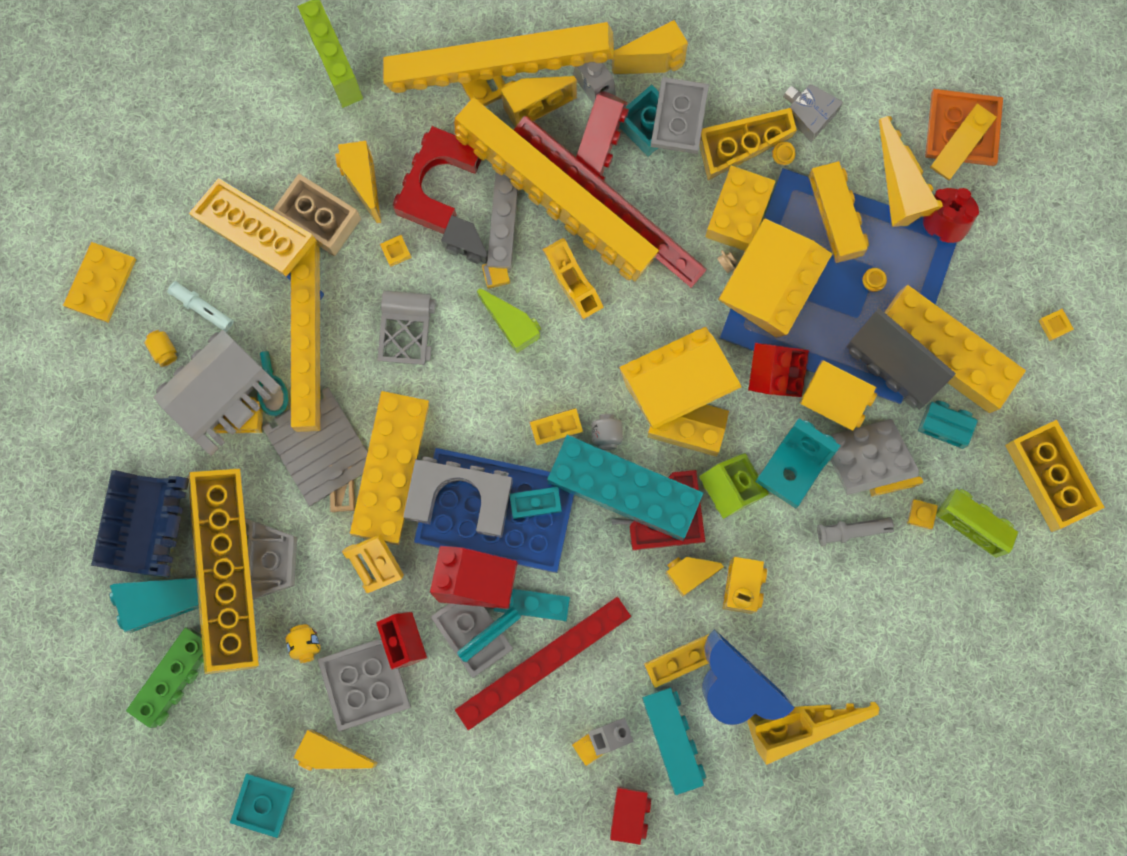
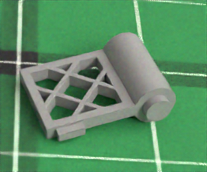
[377,290,436,365]

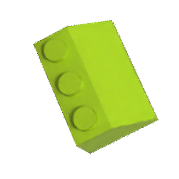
[936,488,1018,558]

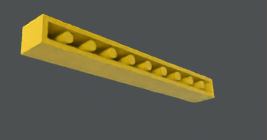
[383,22,614,93]

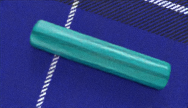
[457,607,521,662]

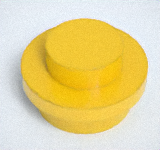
[772,142,796,165]
[862,268,887,292]

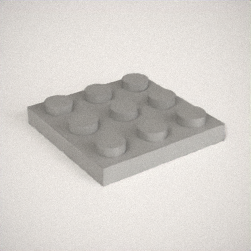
[830,419,919,495]
[318,639,411,732]

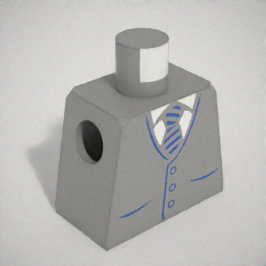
[573,62,616,104]
[783,84,843,142]

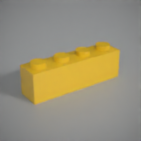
[808,161,869,263]

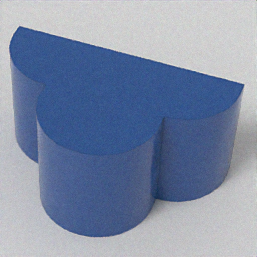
[702,629,795,725]

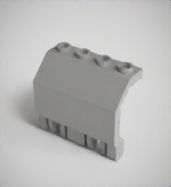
[153,330,281,456]

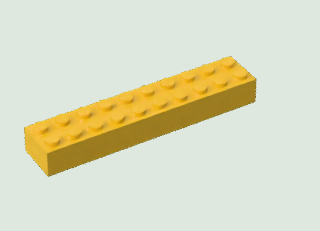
[455,97,659,282]

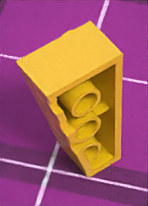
[699,108,797,180]

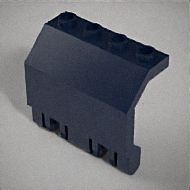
[91,470,189,577]

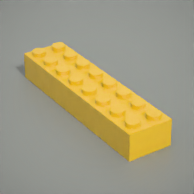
[188,469,259,674]

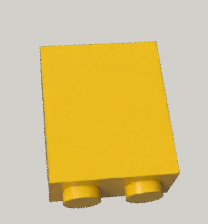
[799,360,877,431]

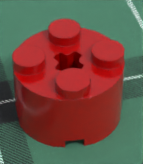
[923,188,979,243]

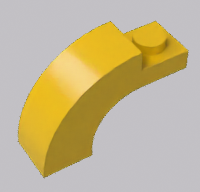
[542,238,604,319]

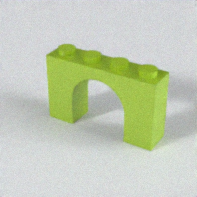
[297,0,363,108]

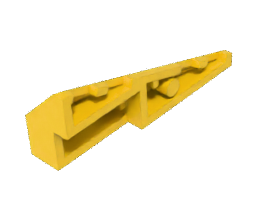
[879,116,943,227]
[747,702,879,765]

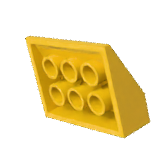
[718,219,832,338]
[619,326,741,429]

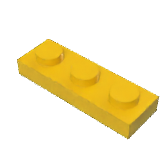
[644,634,709,688]

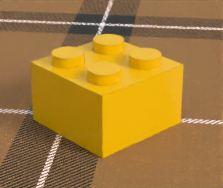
[722,557,767,614]

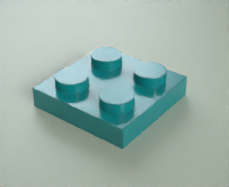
[230,773,295,838]

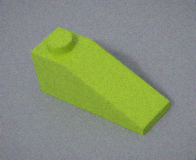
[477,288,541,353]

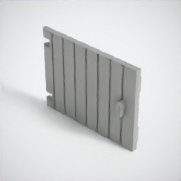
[262,387,368,506]

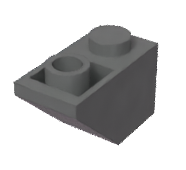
[441,216,488,264]

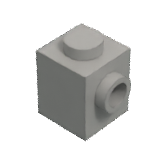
[588,718,634,756]

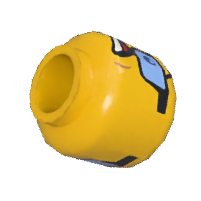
[285,624,321,663]

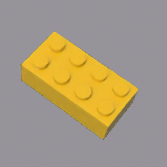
[1005,420,1105,532]

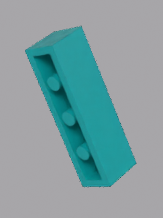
[642,688,706,795]

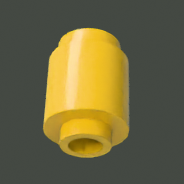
[144,330,178,367]

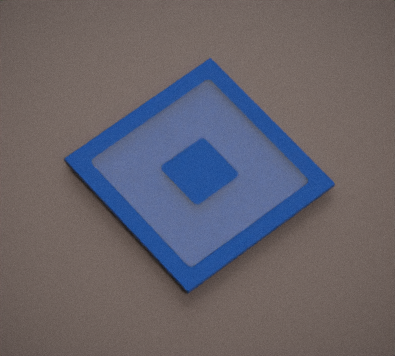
[719,168,957,404]

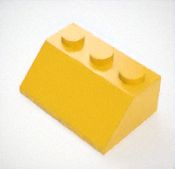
[647,405,729,457]

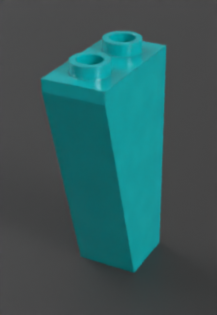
[109,578,199,633]

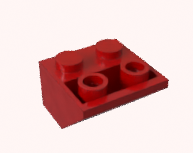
[748,343,809,397]

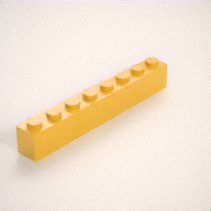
[291,241,321,432]

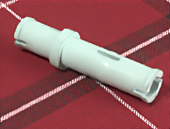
[167,281,234,332]

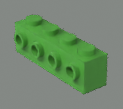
[126,627,204,728]

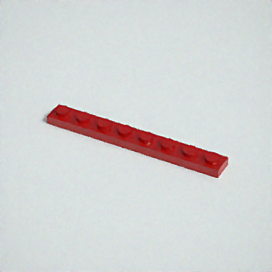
[455,596,632,731]

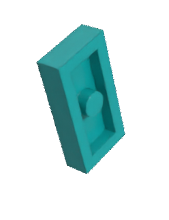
[510,487,562,519]

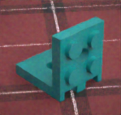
[755,418,841,509]

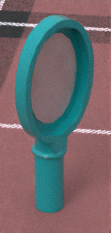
[257,351,289,416]

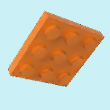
[925,89,1003,166]

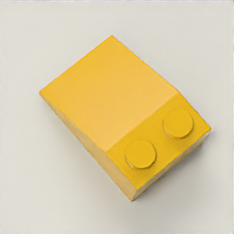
[612,20,688,74]
[501,76,577,127]
[335,141,381,223]

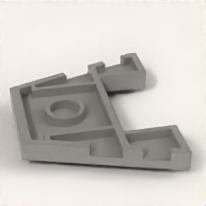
[245,518,297,600]

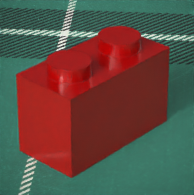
[376,612,427,670]
[610,787,652,845]

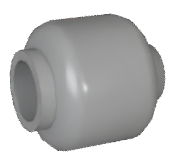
[591,414,623,450]

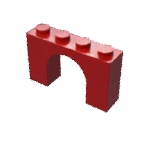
[393,126,482,234]

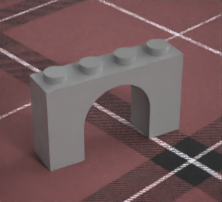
[403,457,513,538]

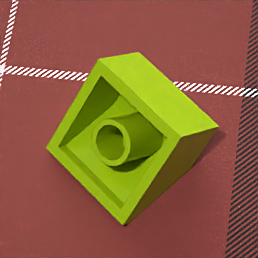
[699,453,769,519]

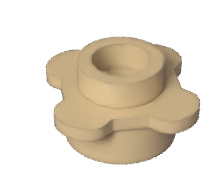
[717,250,738,273]

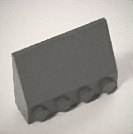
[846,308,956,410]

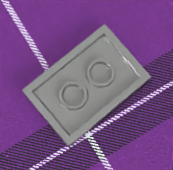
[651,77,709,154]
[431,604,513,678]

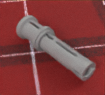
[817,517,894,546]

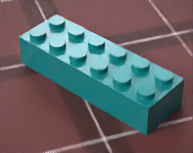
[547,435,703,541]

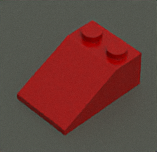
[430,546,518,609]

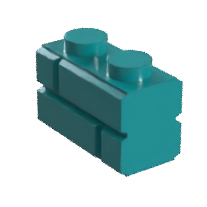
[918,400,978,449]

